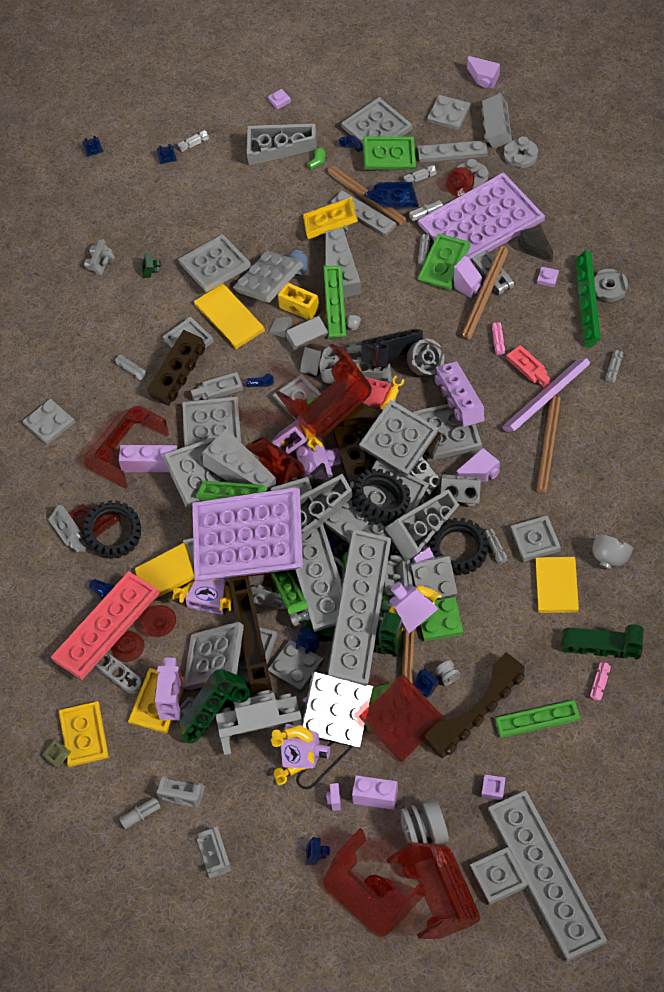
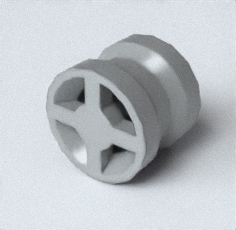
[435,660,461,686]

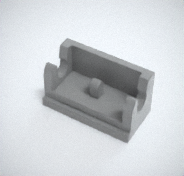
[286,316,328,351]
[384,555,412,598]
[157,776,205,808]
[197,826,232,879]

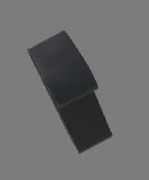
[361,329,423,367]

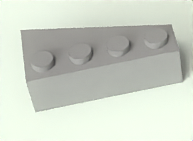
[247,124,317,165]
[326,228,361,298]
[203,428,276,492]
[300,474,352,541]
[385,489,459,561]

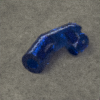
[339,136,363,152]
[246,374,274,387]

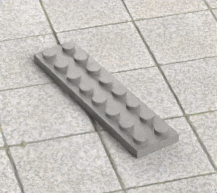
[271,477,342,632]
[327,529,391,686]
[488,790,607,962]

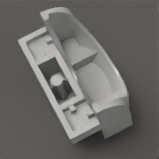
[216,690,302,755]

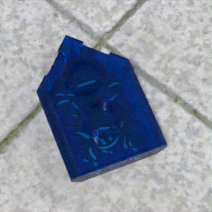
[364,182,419,208]

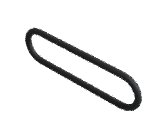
[296,741,352,790]

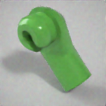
[307,148,326,170]

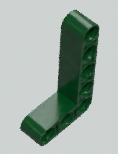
[303,612,402,657]

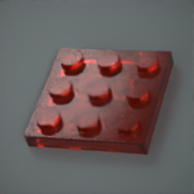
[358,674,445,762]

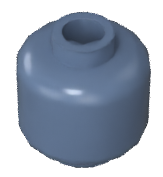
[286,250,308,278]

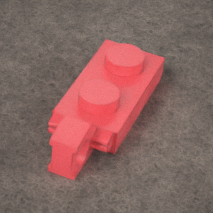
[506,345,550,388]

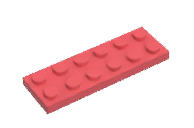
[51,571,159,680]

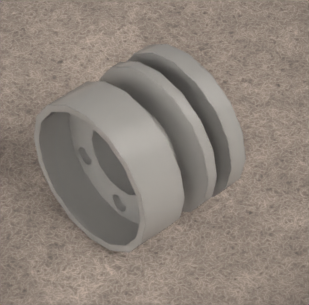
[400,799,449,852]

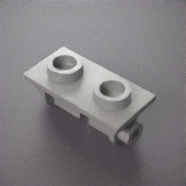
[251,584,287,610]

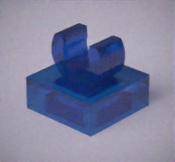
[82,136,103,157]
[157,144,177,164]
[296,627,320,654]
[412,668,440,698]
[306,837,330,865]

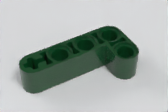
[561,624,644,660]
[179,669,250,743]

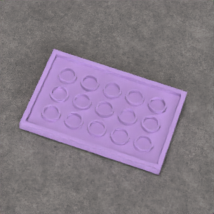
[418,172,545,262]
[192,487,303,581]

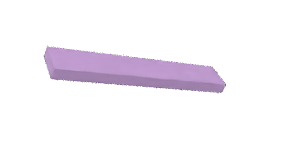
[502,358,590,432]

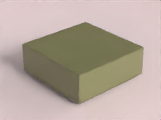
[43,739,71,768]

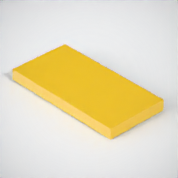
[194,283,265,349]

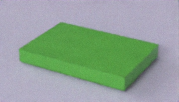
[362,136,416,170]
[417,234,471,291]

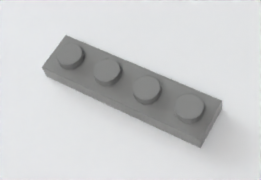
[418,140,488,162]
[331,191,396,237]

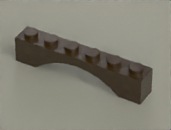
[326,395,441,459]
[228,575,273,695]
[424,652,525,758]

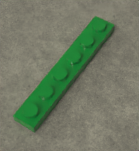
[575,250,601,348]

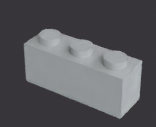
[481,93,512,148]

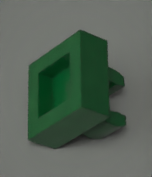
[142,253,161,278]

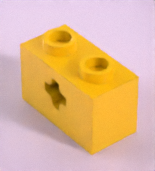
[278,283,319,320]

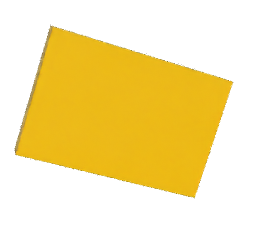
[303,197,358,239]
[135,543,195,600]
[535,557,579,613]
[128,668,184,734]
[58,701,109,767]

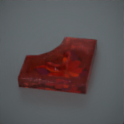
[69,504,121,538]

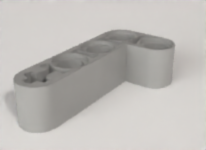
[319,346,392,384]

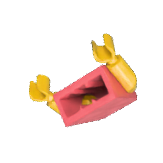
[345,365,404,410]

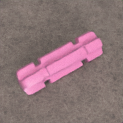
[492,322,505,355]
[590,662,611,701]

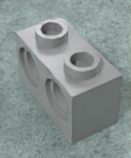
[441,474,481,506]

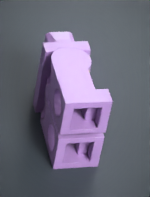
[155,658,182,720]

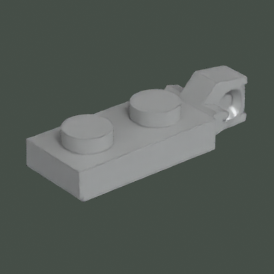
[191,372,243,401]
[48,505,89,552]

